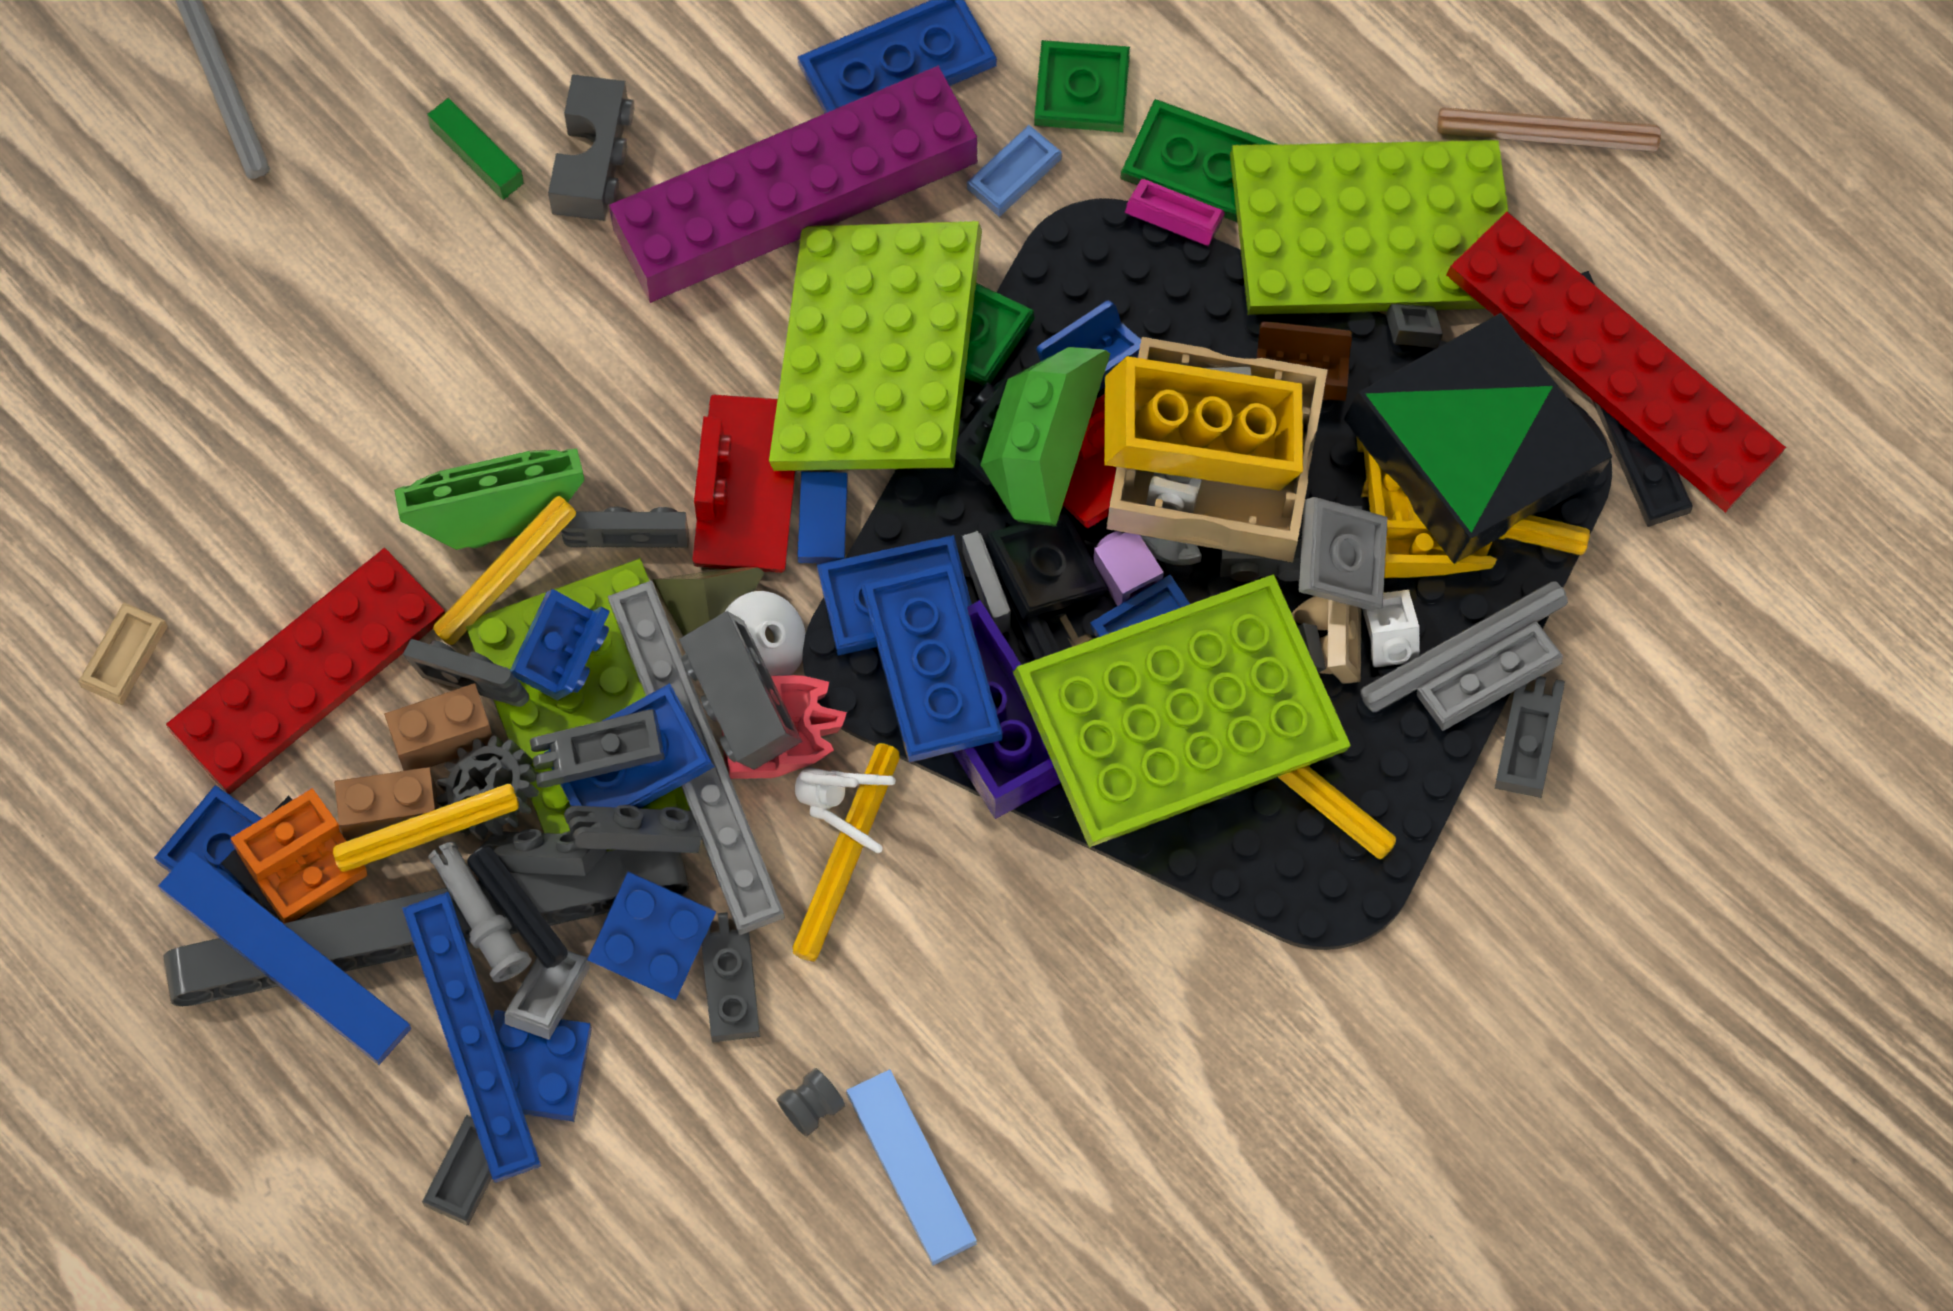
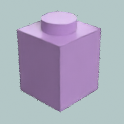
[1094,531,1164,606]

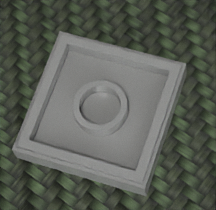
[1299,497,1388,611]

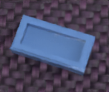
[967,125,1062,217]

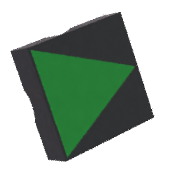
[1343,313,1613,564]

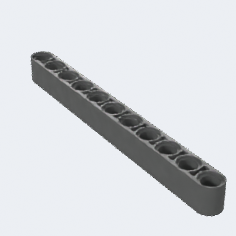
[163,850,689,1006]

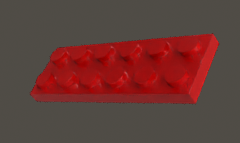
[166,547,445,795]

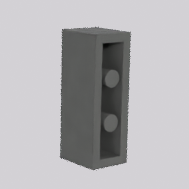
[679,611,802,770]

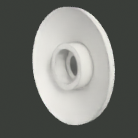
[725,591,806,676]

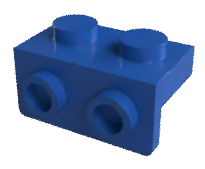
[1037,300,1141,392]
[510,589,610,701]

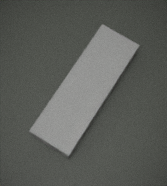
[1417,621,1563,731]

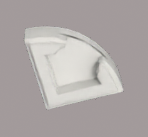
[1140,535,1202,565]

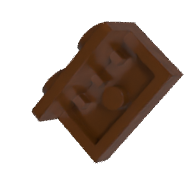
[1256,322,1352,401]

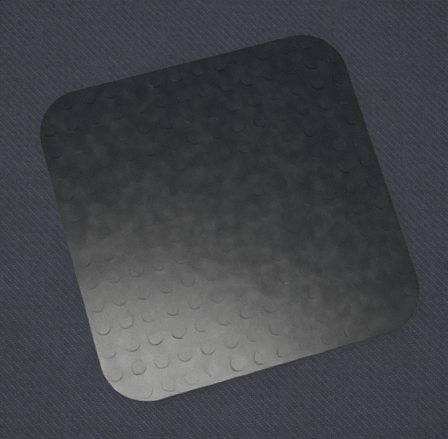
[802,198,1612,950]

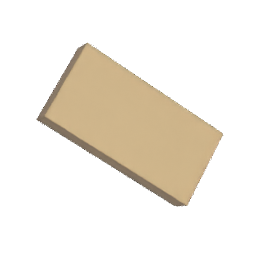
[78,603,168,706]

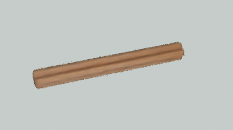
[1437,107,1661,151]

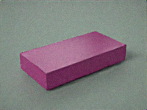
[1125,179,1225,246]

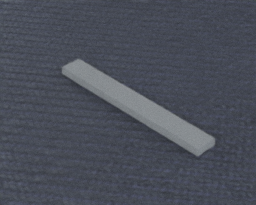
[608,580,785,935]

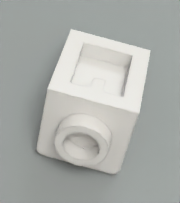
[1146,472,1202,513]
[1362,590,1419,667]

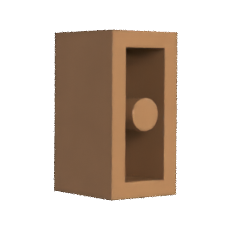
[384,683,493,771]
[334,767,439,841]

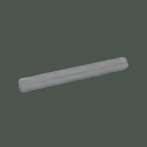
[176,0,270,179]
[1360,581,1568,712]

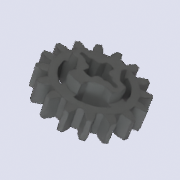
[436,736,539,840]

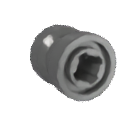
[776,1068,845,1137]

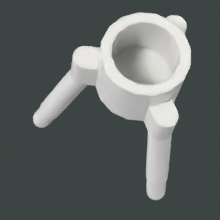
[795,767,896,853]

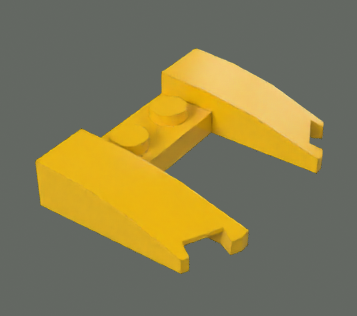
[1356,436,1509,578]

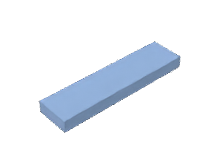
[846,1069,977,1266]

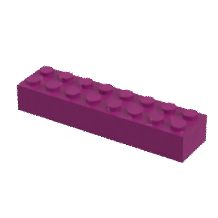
[609,66,977,303]

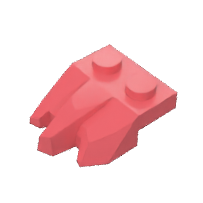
[721,675,847,779]

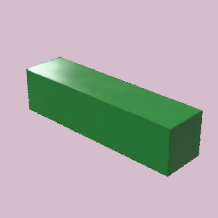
[427,97,524,200]

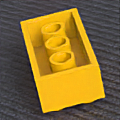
[1105,356,1303,491]

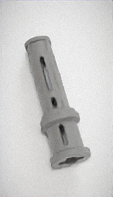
[428,841,531,982]

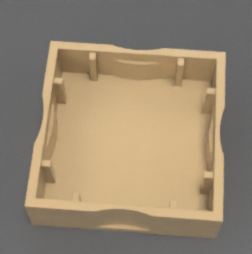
[1107,337,1327,562]

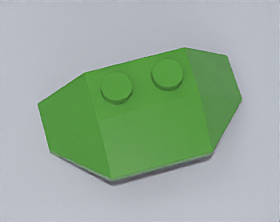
[980,347,1110,526]
[394,448,585,550]

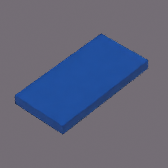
[798,0,997,114]
[861,562,1002,763]

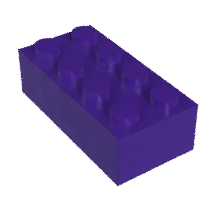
[953,600,1061,819]

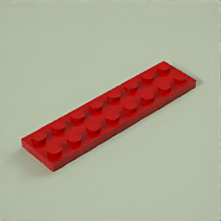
[1446,212,1786,513]

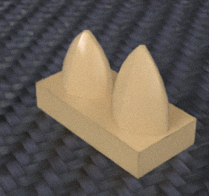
[1291,596,1361,684]

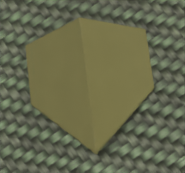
[652,567,764,636]

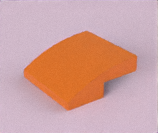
[230,788,367,923]

